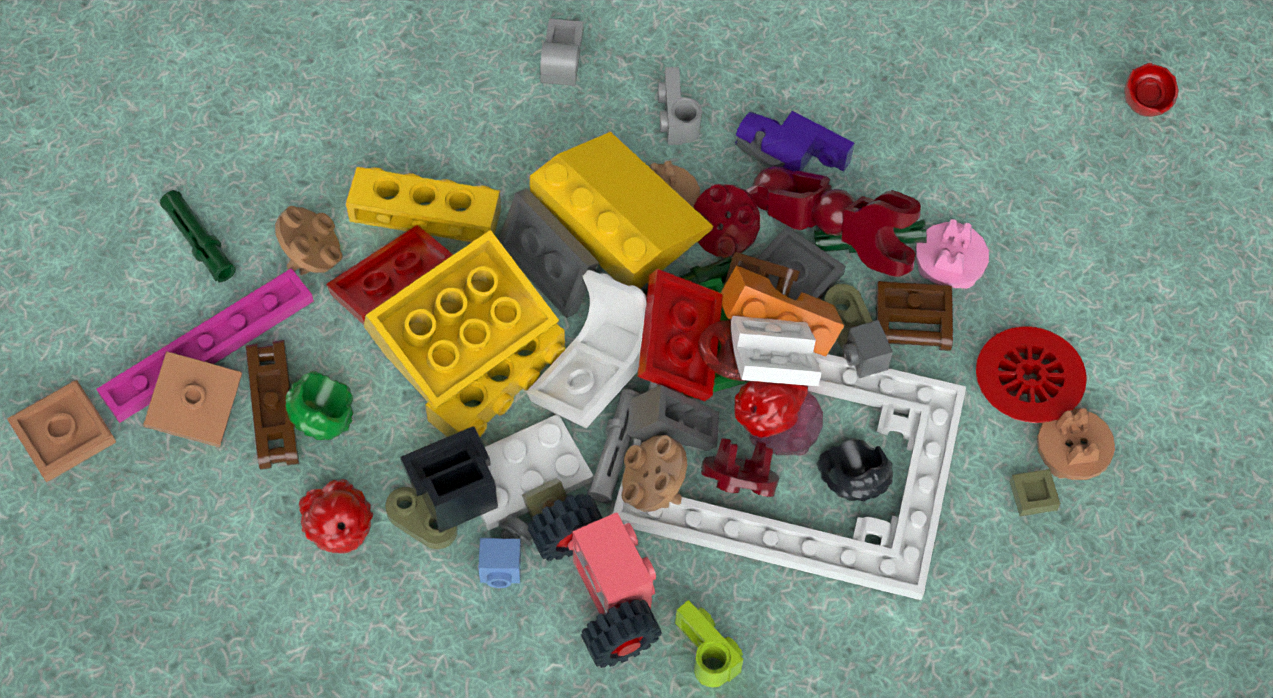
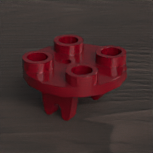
[693,184,760,257]
[701,438,780,497]

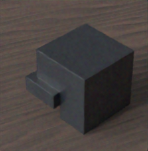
[400,426,498,533]

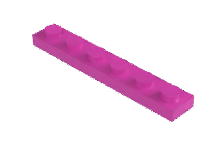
[96,268,314,423]

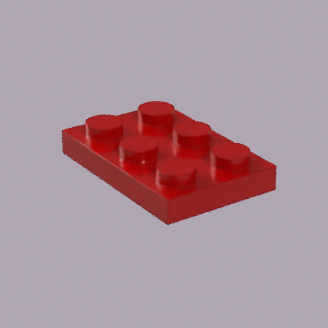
[326,225,453,325]
[637,269,723,401]

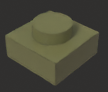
[1009,469,1061,517]
[522,478,567,521]

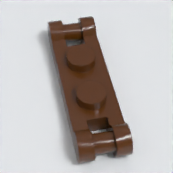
[246,340,299,470]

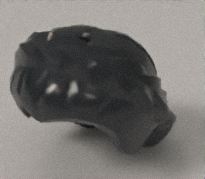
[816,438,893,501]

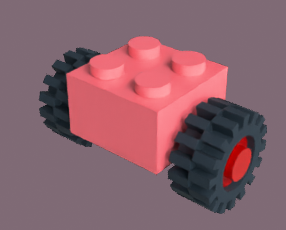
[528,493,662,668]

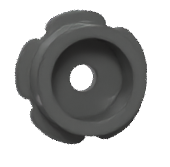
[498,515,532,547]

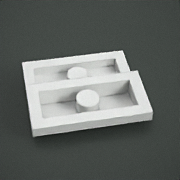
[731,316,822,386]

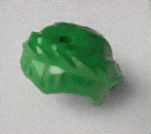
[286,371,353,440]

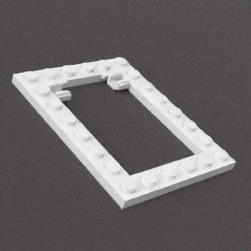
[613,352,966,600]

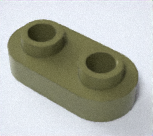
[824,284,873,349]
[385,487,458,549]

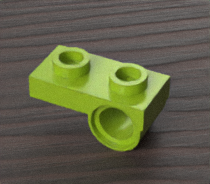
[675,600,744,688]

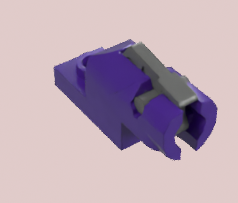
[735,111,855,172]

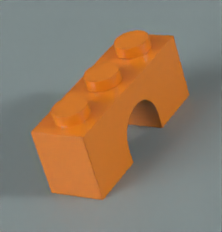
[721,265,844,357]

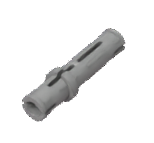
[587,389,641,504]

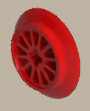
[976,326,1087,423]

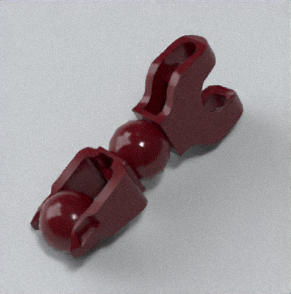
[745,166,921,277]

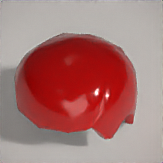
[1124,63,1179,117]

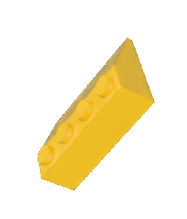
[530,131,713,289]
[364,230,559,409]

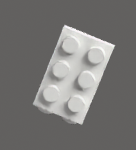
[527,270,647,428]

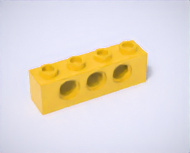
[346,167,501,242]
[425,324,565,437]

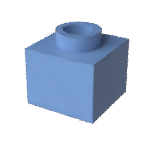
[478,538,521,588]

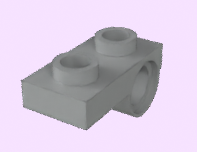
[540,18,584,86]
[658,67,702,145]

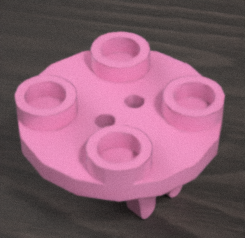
[915,219,989,289]

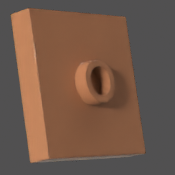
[143,351,242,447]
[7,379,116,483]

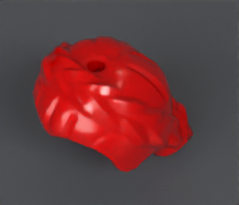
[734,381,808,438]
[299,479,373,553]

